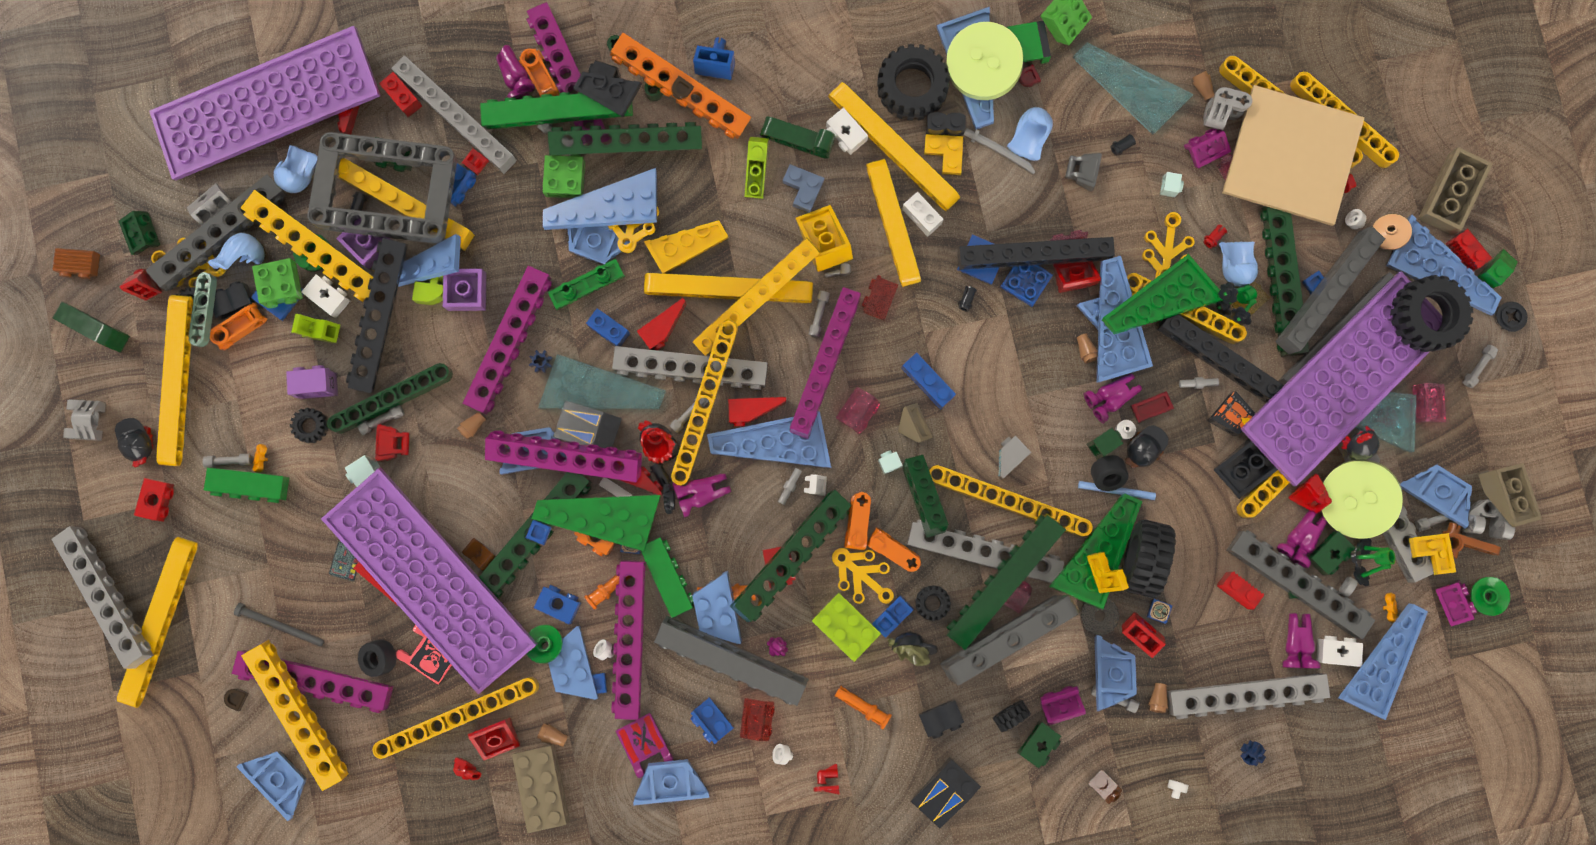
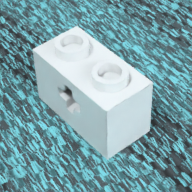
[826,107,868,155]
[902,192,943,237]
[302,275,350,318]
[1316,636,1363,667]

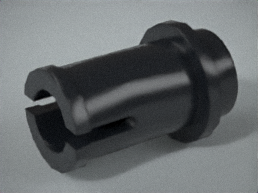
[1110,134,1136,155]
[350,192,367,211]
[958,286,977,312]
[650,462,672,487]

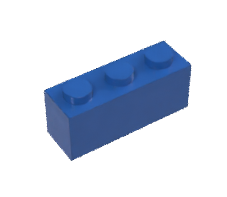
[901,352,956,410]

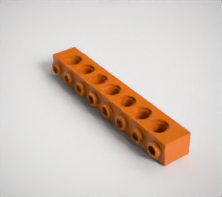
[610,32,751,139]

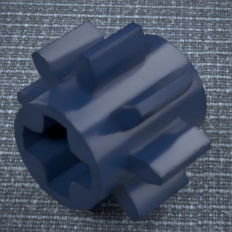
[529,350,553,373]
[1240,740,1266,766]

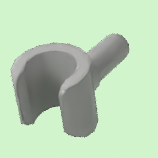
[825,263,851,278]

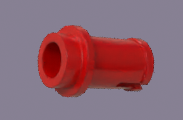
[1203,224,1227,249]

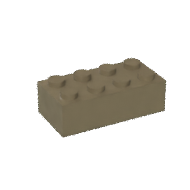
[1418,147,1493,236]
[512,744,570,833]

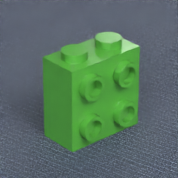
[1041,0,1092,45]
[543,154,585,198]
[252,258,303,308]

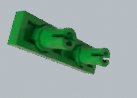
[548,259,625,310]

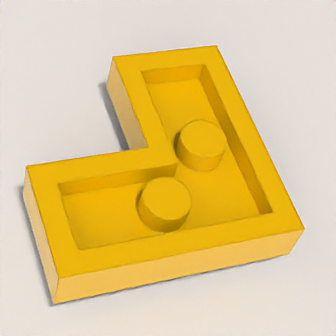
[924,134,963,175]
[1409,533,1456,575]
[1087,552,1129,593]

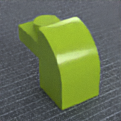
[412,276,443,305]
[291,314,340,343]

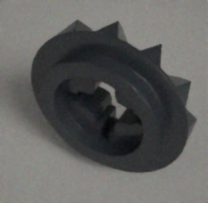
[1495,302,1528,332]
[663,483,675,514]

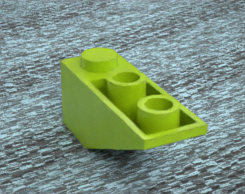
[744,137,769,199]

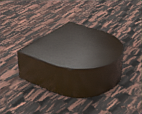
[671,76,694,100]
[224,688,249,712]

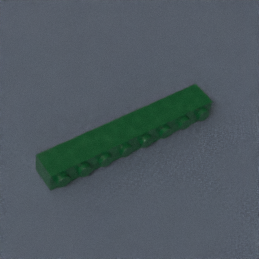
[946,513,1066,650]

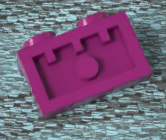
[1184,128,1232,168]
[1436,580,1477,626]

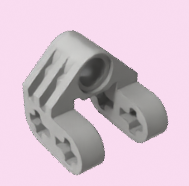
[1203,87,1252,130]
[63,400,106,441]
[1461,499,1515,540]

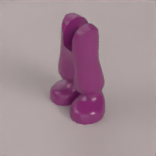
[496,45,535,100]
[1083,373,1142,424]
[672,473,732,517]
[1276,510,1327,568]
[1282,613,1321,669]

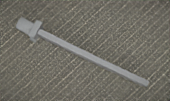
[964,128,1035,174]

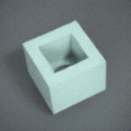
[1160,172,1184,197]
[878,450,903,474]

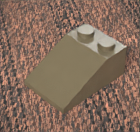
[1479,463,1542,527]

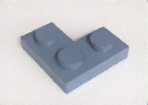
[782,164,825,213]

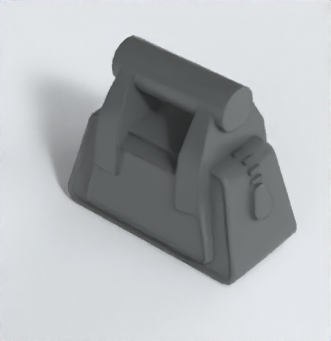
[1065,153,1102,192]

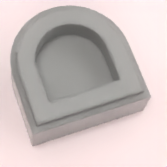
[1338,577,1358,597]

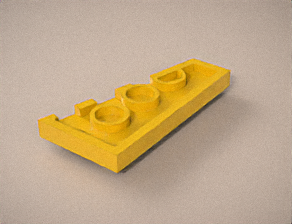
[644,220,729,274]

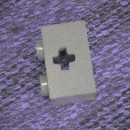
[187,183,232,226]

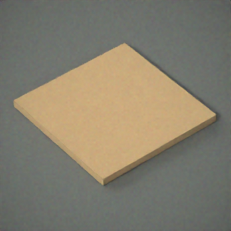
[1222,85,1365,226]

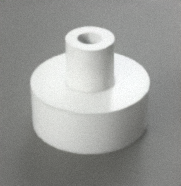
[1345,209,1366,229]
[1115,420,1136,440]
[593,639,614,660]
[772,744,793,765]
[1167,779,1189,799]

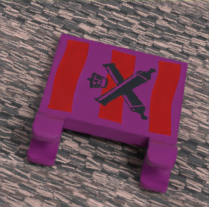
[615,713,674,778]

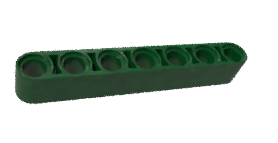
[327,363,453,434]

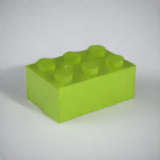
[812,593,881,662]

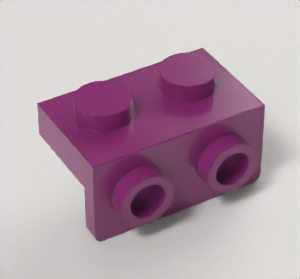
[1040,686,1086,726]

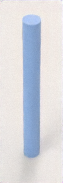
[1078,481,1156,500]

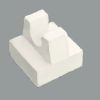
[804,475,827,496]

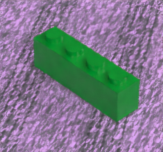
[204,467,289,503]
[641,537,694,618]

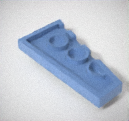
[398,234,461,287]

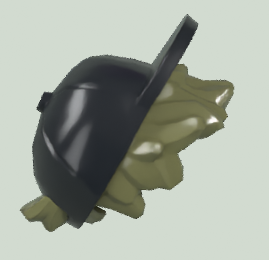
[888,632,938,666]

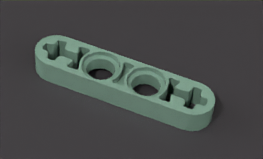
[189,272,217,347]

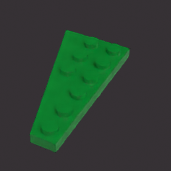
[1102,254,1223,335]
[1049,494,1142,609]
[532,495,661,551]

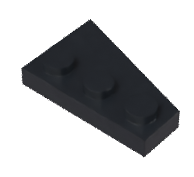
[573,72,642,117]

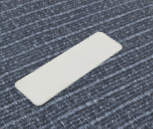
[599,477,632,497]

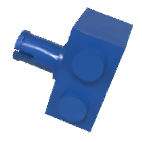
[693,37,735,80]

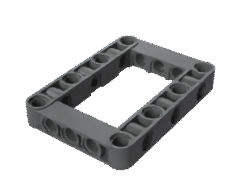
[307,132,457,244]
[940,595,1080,685]

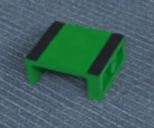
[1006,21,1051,64]

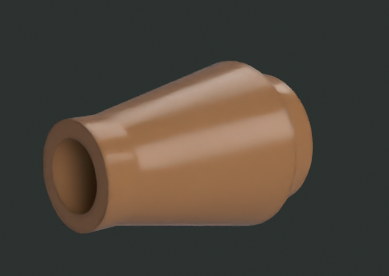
[1192,71,1214,101]
[1077,334,1098,363]
[457,412,486,440]
[1148,683,1168,713]
[537,723,568,747]

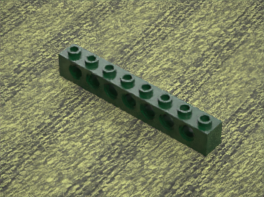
[548,122,702,155]
[1260,206,1309,357]
[479,472,592,599]
[730,490,852,622]

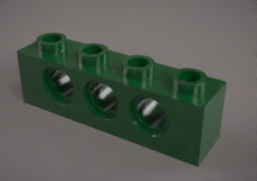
[902,455,949,537]

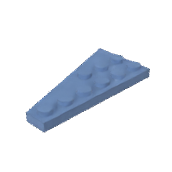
[936,7,994,130]
[543,168,657,230]
[1386,215,1501,315]
[1097,256,1153,383]
[707,412,831,468]
[1338,603,1428,720]

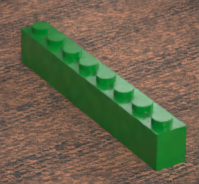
[480,92,633,130]

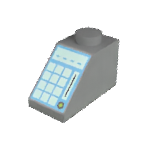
[998,436,1032,480]

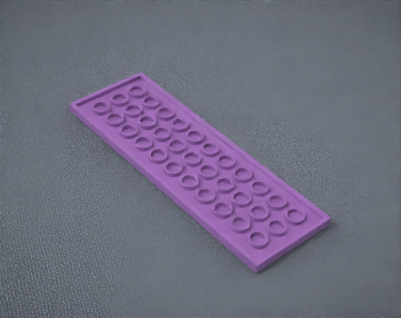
[149,26,381,181]
[1241,272,1442,486]
[321,467,537,694]

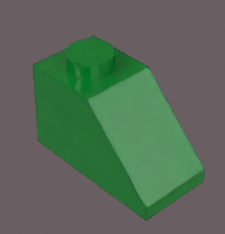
[1477,249,1518,289]

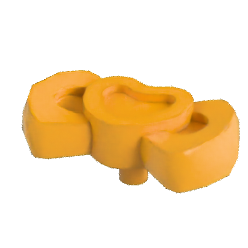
[252,444,268,473]
[1383,593,1398,623]

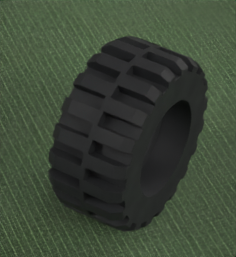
[877,44,950,121]
[1390,275,1474,352]
[1123,519,1176,598]

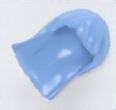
[1007,107,1053,161]
[274,145,318,193]
[208,233,265,270]
[1219,241,1258,287]

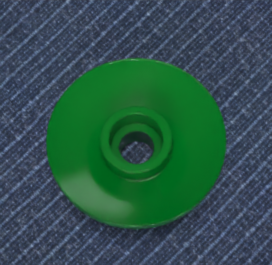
[1471,577,1510,616]
[527,625,563,664]

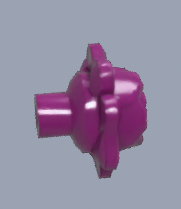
[767,637,788,657]

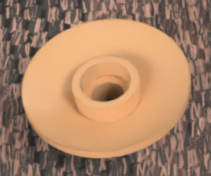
[1373,214,1412,250]

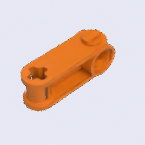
[519,48,560,97]
[210,303,267,350]
[844,492,871,550]
[867,527,921,572]

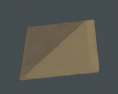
[898,403,933,443]

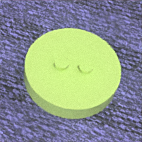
[947,22,1023,100]
[1321,460,1403,539]

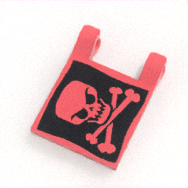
[396,625,452,685]

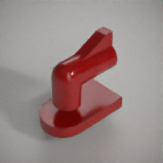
[813,764,839,795]

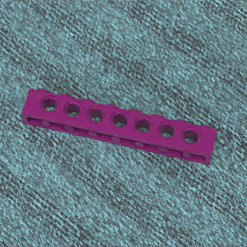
[526,2,610,145]
[462,266,552,415]
[790,287,861,439]
[485,430,642,482]
[611,560,646,720]
[231,650,394,713]

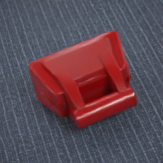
[375,424,410,462]
[1288,473,1332,513]

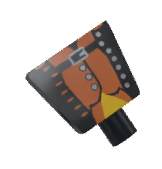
[1207,391,1255,436]

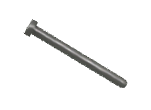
[234,603,324,646]

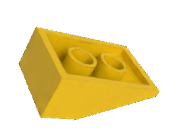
[796,205,853,272]

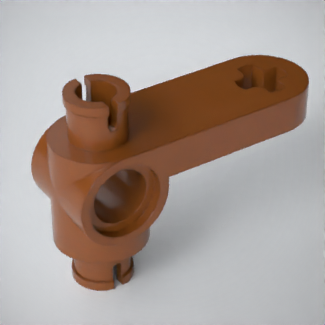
[1442,523,1501,559]

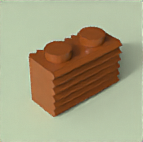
[52,248,100,279]

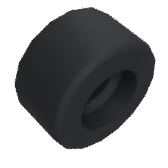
[1091,455,1129,491]
[357,639,397,677]

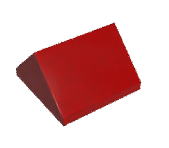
[1053,262,1101,293]
[468,718,520,760]

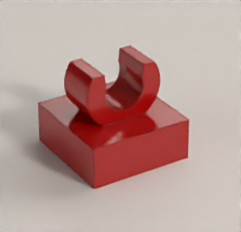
[461,148,489,176]

